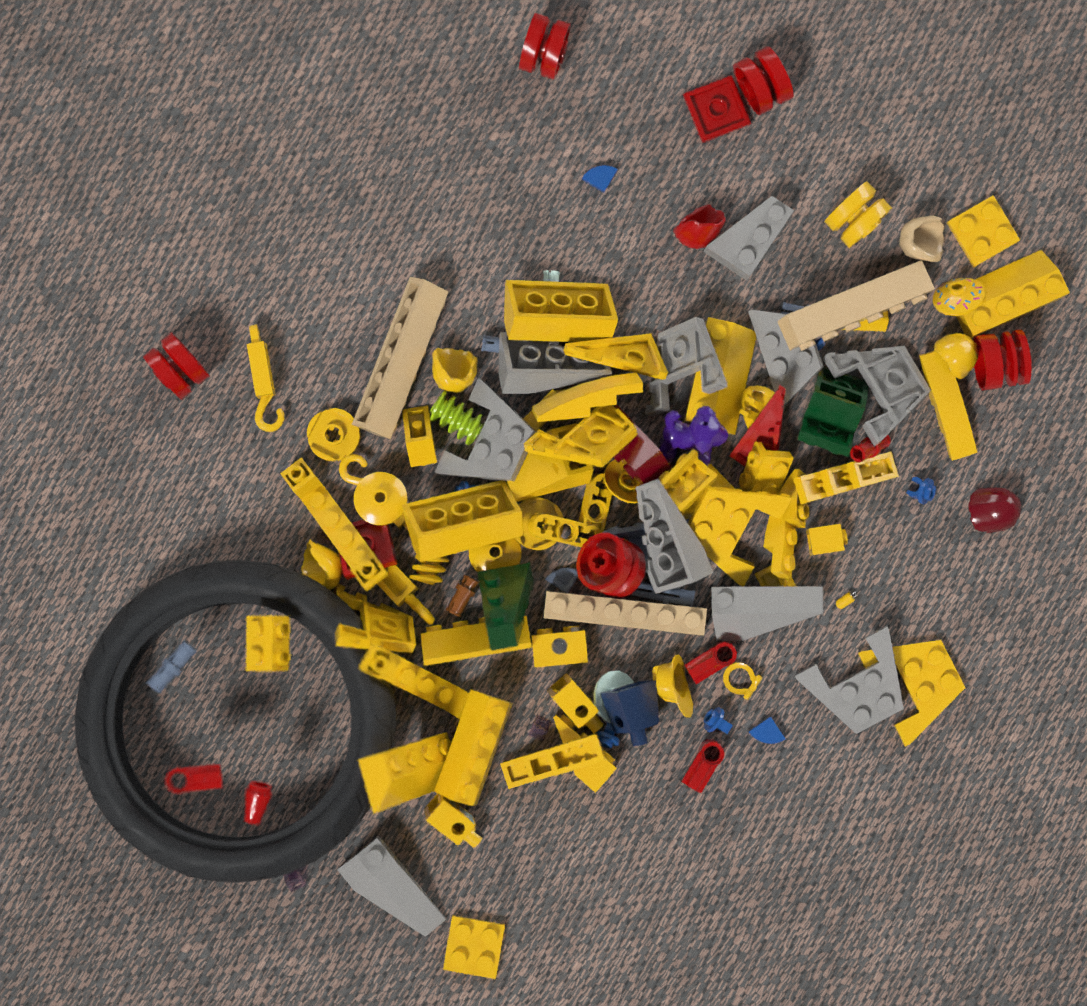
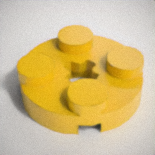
[307,408,360,462]
[515,497,564,551]

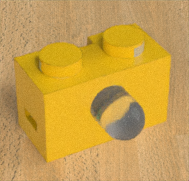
[531,626,588,668]

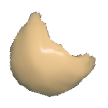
[899,215,944,262]

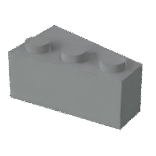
[704,196,794,281]

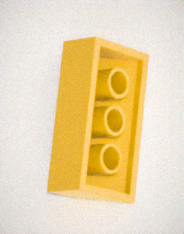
[956,250,1070,339]
[504,280,618,342]
[684,317,756,435]
[402,480,523,562]
[421,616,532,666]
[434,689,513,806]
[359,732,451,813]

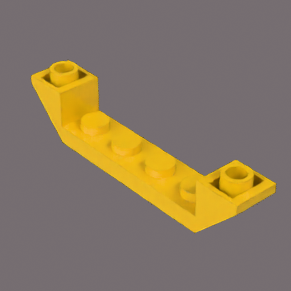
[280,457,388,591]
[359,644,469,719]

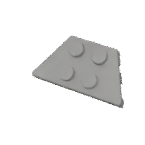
[748,309,824,406]

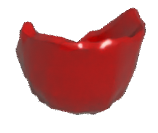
[673,204,726,249]

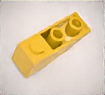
[553,714,617,793]

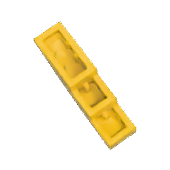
[919,351,977,461]
[532,372,643,422]
[794,452,899,504]
[500,734,605,789]

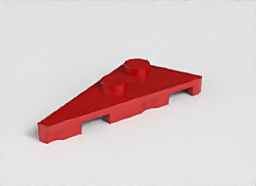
[729,385,786,466]

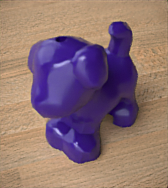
[659,406,728,466]

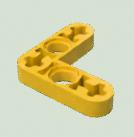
[528,473,612,548]

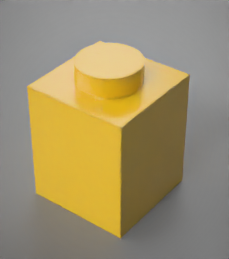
[806,524,848,556]

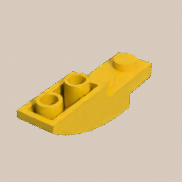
[763,469,809,580]

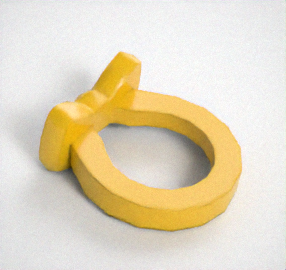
[723,663,762,700]

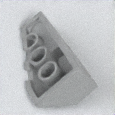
[498,332,612,394]
[636,479,713,594]
[712,586,823,641]
[337,836,446,937]

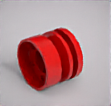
[973,329,1032,391]

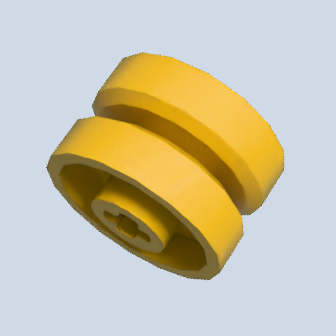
[824,181,892,249]

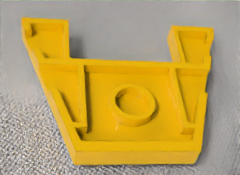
[523,405,637,467]
[688,486,792,587]
[333,584,416,653]
[857,640,965,746]

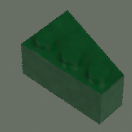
[478,562,534,651]

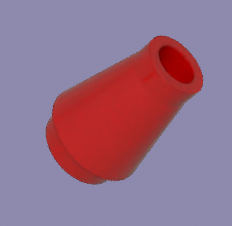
[244,781,273,824]

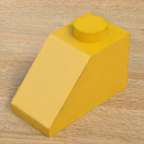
[402,405,437,467]

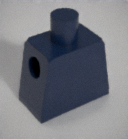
[601,680,659,746]

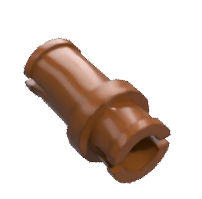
[446,574,479,617]

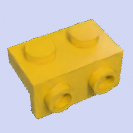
[739,442,793,495]
[659,449,718,514]
[246,616,291,671]

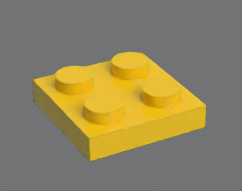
[947,195,1020,268]
[443,915,505,979]

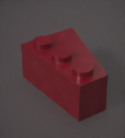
[613,404,672,485]

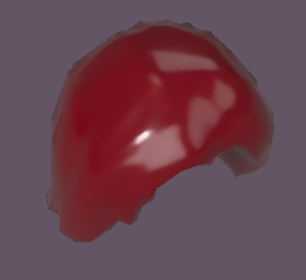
[968,487,1021,533]

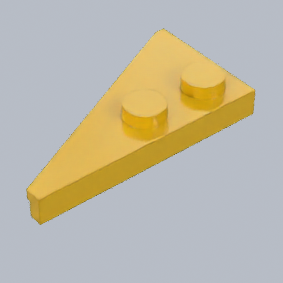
[564,333,668,380]

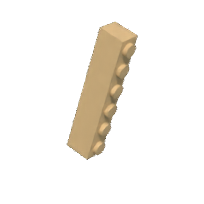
[777,260,935,351]
[352,277,448,439]
[544,591,707,635]

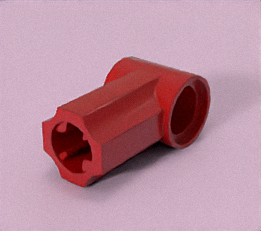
[684,641,737,684]
[681,739,724,793]
[166,764,223,793]

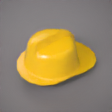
[652,654,693,718]

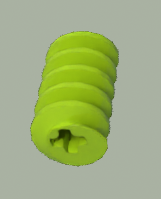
[430,390,485,446]

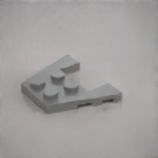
[645,317,727,416]
[823,346,931,446]
[435,378,536,481]
[795,625,904,734]

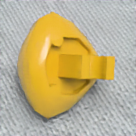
[739,385,775,428]

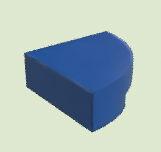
[582,165,618,193]
[748,717,785,744]

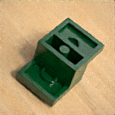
[797,366,869,457]

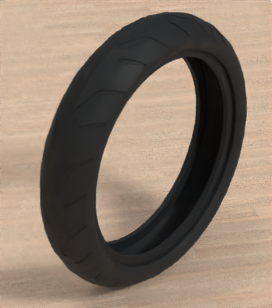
[75,560,397,883]

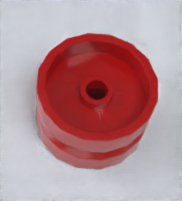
[519,13,571,80]
[733,46,794,116]
[143,332,210,400]
[576,533,646,598]

